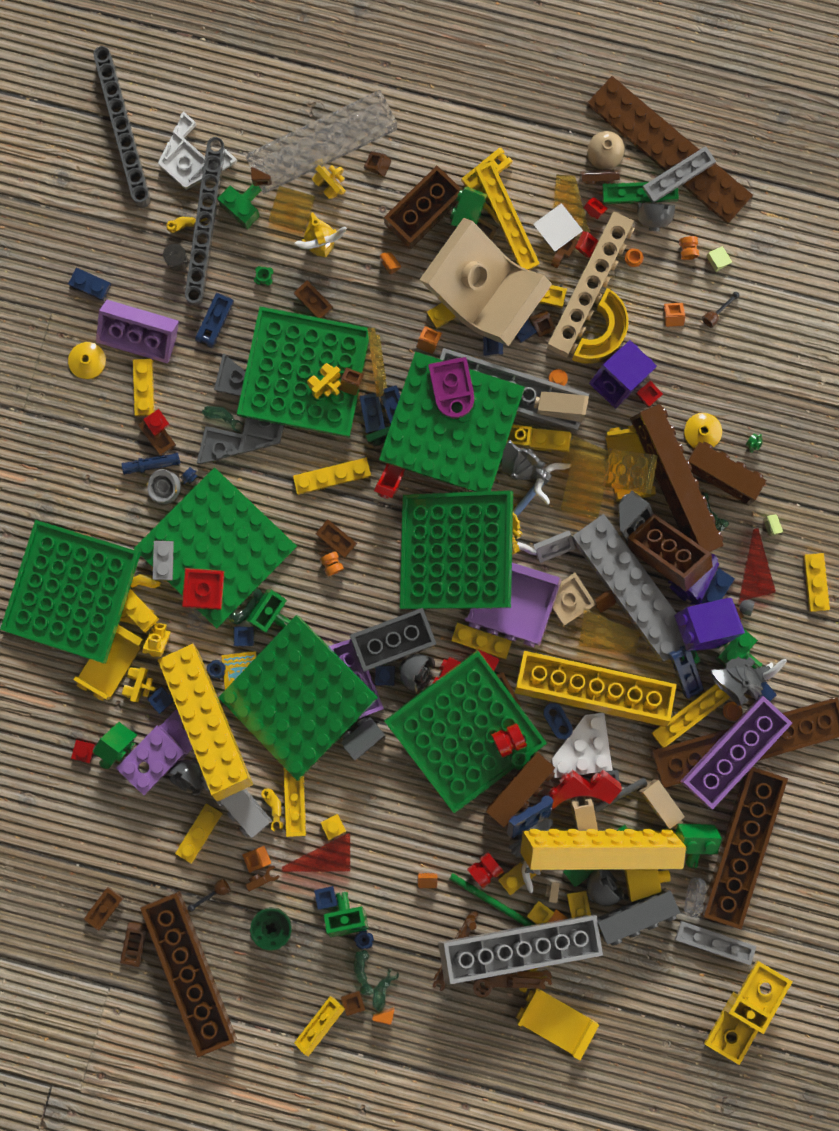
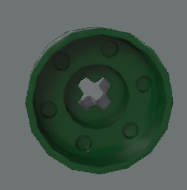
[250,907,292,951]

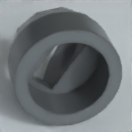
[739,600,755,616]

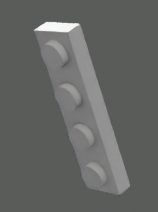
[642,146,716,203]
[675,921,757,965]

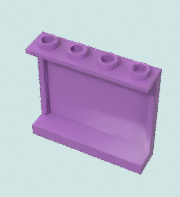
[465,563,562,647]

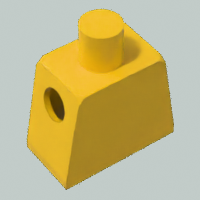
[624,869,671,902]

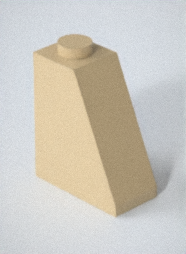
[534,391,589,422]
[638,779,685,829]
[569,796,598,831]

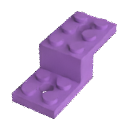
[116,709,193,795]

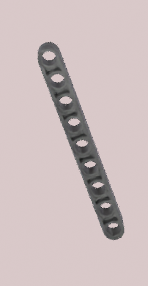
[93,46,151,208]
[185,137,225,306]

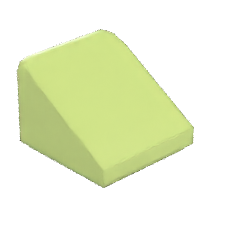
[706,246,732,272]
[763,514,783,537]

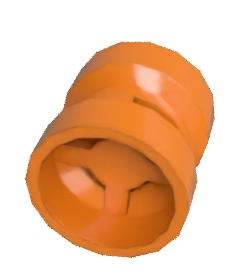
[679,236,700,260]
[319,551,344,577]

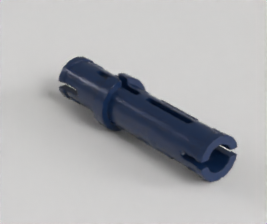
[121,453,180,475]

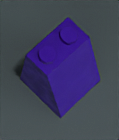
[589,340,657,409]
[674,597,745,651]

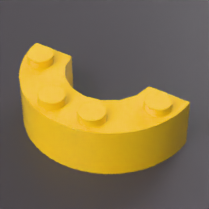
[572,288,629,364]

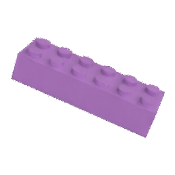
[680,696,792,810]

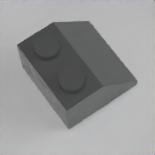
[619,490,654,544]
[340,717,385,760]

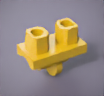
[312,165,346,199]
[307,363,341,399]
[142,623,171,657]
[122,667,156,703]

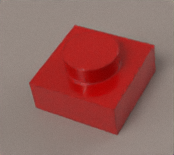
[583,197,608,220]
[575,231,599,258]
[636,380,663,408]
[143,409,170,436]
[71,740,96,763]

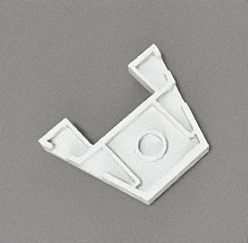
[158,112,237,190]

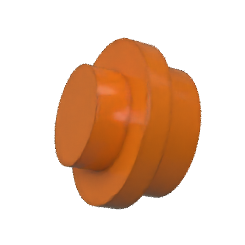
[624,248,644,267]
[549,369,568,386]
[723,702,743,721]

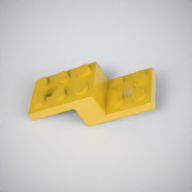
[704,960,793,1065]

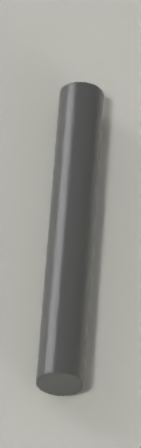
[594,778,647,812]

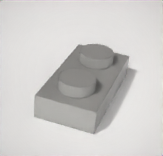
[534,530,575,563]
[153,541,174,581]

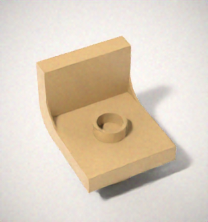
[420,218,552,346]

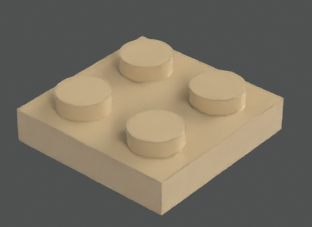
[552,573,596,626]

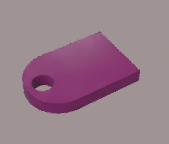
[428,357,474,418]

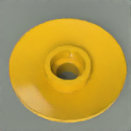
[68,342,106,379]
[684,413,722,448]

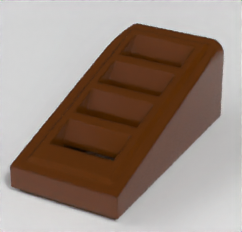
[120,922,148,967]

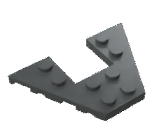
[197,353,284,464]

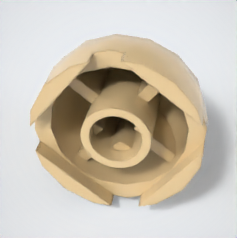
[587,131,625,170]

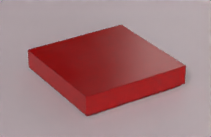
[182,568,224,610]

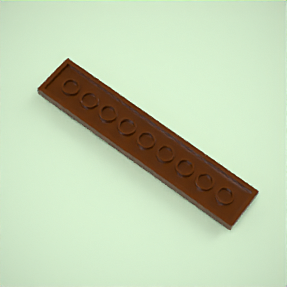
[587,76,753,224]
[652,697,839,788]

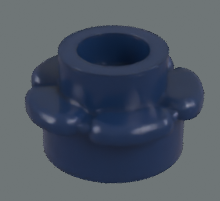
[180,467,198,484]
[207,660,226,679]
[354,930,374,950]

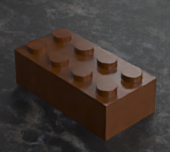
[384,165,462,250]
[687,442,767,506]
[627,514,713,591]
[485,752,555,827]

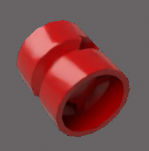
[491,723,527,758]
[467,852,504,889]

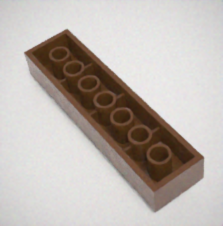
[630,403,724,552]
[700,767,788,930]
[140,891,237,1058]

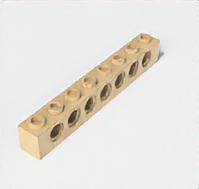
[547,211,635,358]

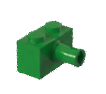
[217,183,262,230]
[450,187,487,227]
[246,589,291,632]
[714,628,763,669]
[93,722,137,769]
[675,824,722,868]
[324,892,369,938]

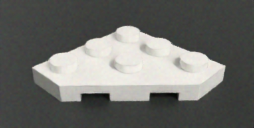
[552,713,612,778]

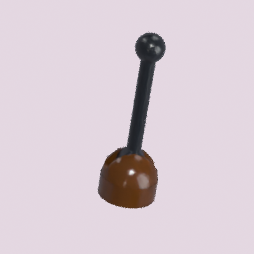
[702,292,740,328]
[187,878,231,912]

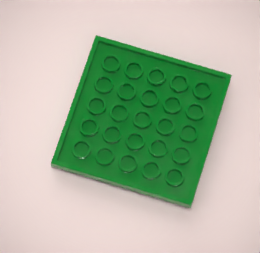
[237,306,371,438]
[379,351,525,492]
[133,467,297,629]
[400,490,513,609]
[0,520,141,664]
[218,615,378,781]
[384,650,547,813]

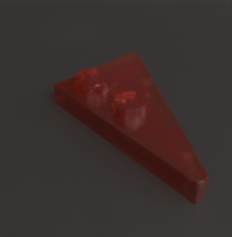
[738,528,776,602]
[282,833,351,872]

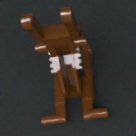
[433,911,552,997]

